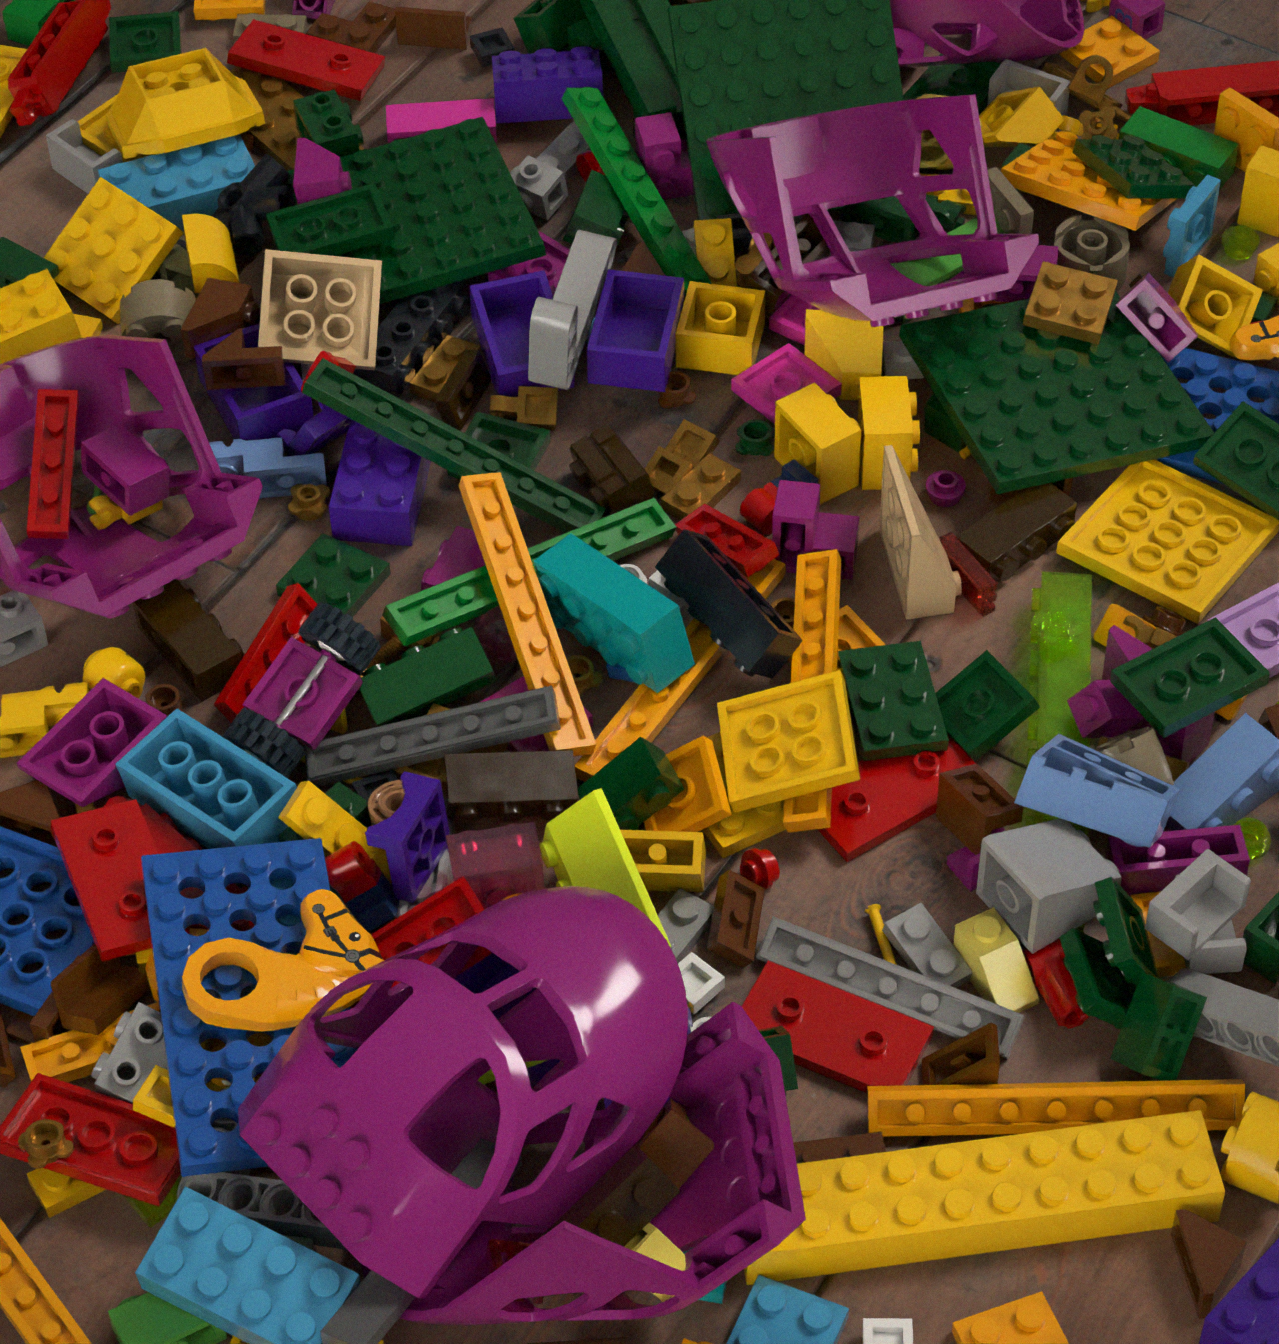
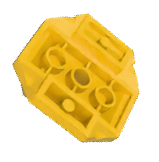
[106,48,265,159]

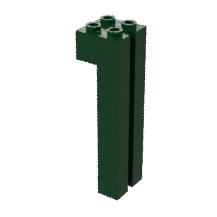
[579,0,686,139]

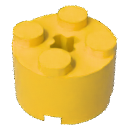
[1221,1091,1279,1204]

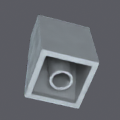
[976,818,1122,954]

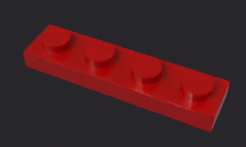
[27,389,79,539]
[213,583,317,723]

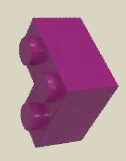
[635,112,694,200]
[772,480,860,580]

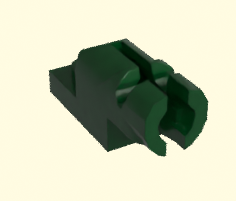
[843,194,966,243]

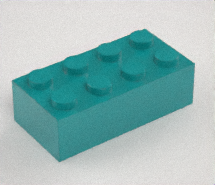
[533,533,695,693]

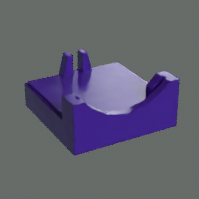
[275,402,354,456]
[365,771,451,903]

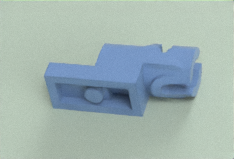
[209,437,327,499]

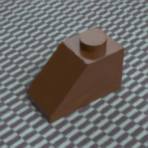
[181,277,258,359]

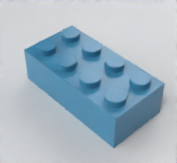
[98,134,255,232]
[115,709,297,849]
[135,1186,361,1344]

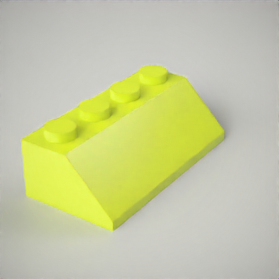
[539,788,671,948]

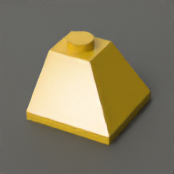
[979,86,1065,147]
[1168,255,1263,357]
[804,309,884,400]

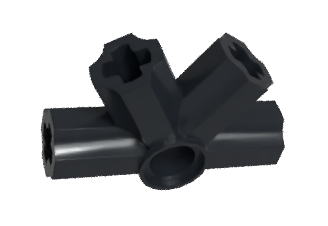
[211,154,295,256]

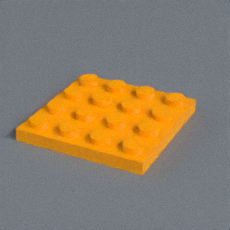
[1001,131,1187,231]

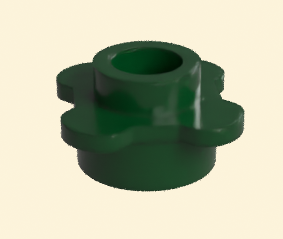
[735,419,775,456]

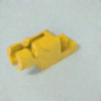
[0,682,89,758]

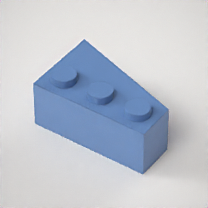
[1165,713,1279,831]
[1014,733,1180,848]

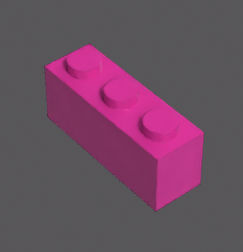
[386,98,497,145]

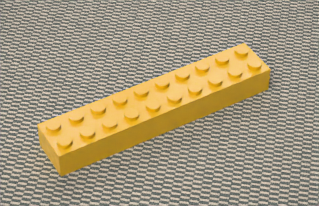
[744,1110,1225,1285]

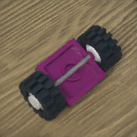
[222,602,381,778]

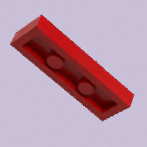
[675,504,779,577]

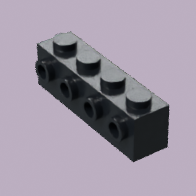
[353,279,471,398]
[655,529,803,679]

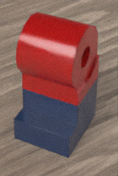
[739,459,818,535]
[325,841,399,932]

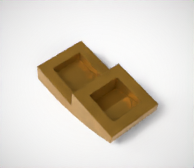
[644,419,720,495]

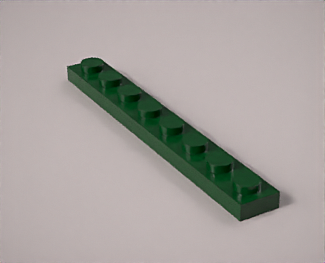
[302,358,605,533]

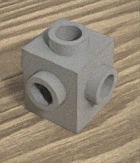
[510,155,569,221]

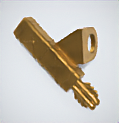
[1041,55,1132,122]

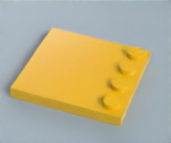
[1056,459,1279,624]

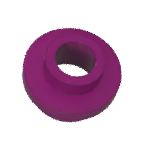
[925,470,966,507]

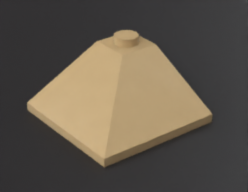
[258,249,382,370]
[879,445,962,620]

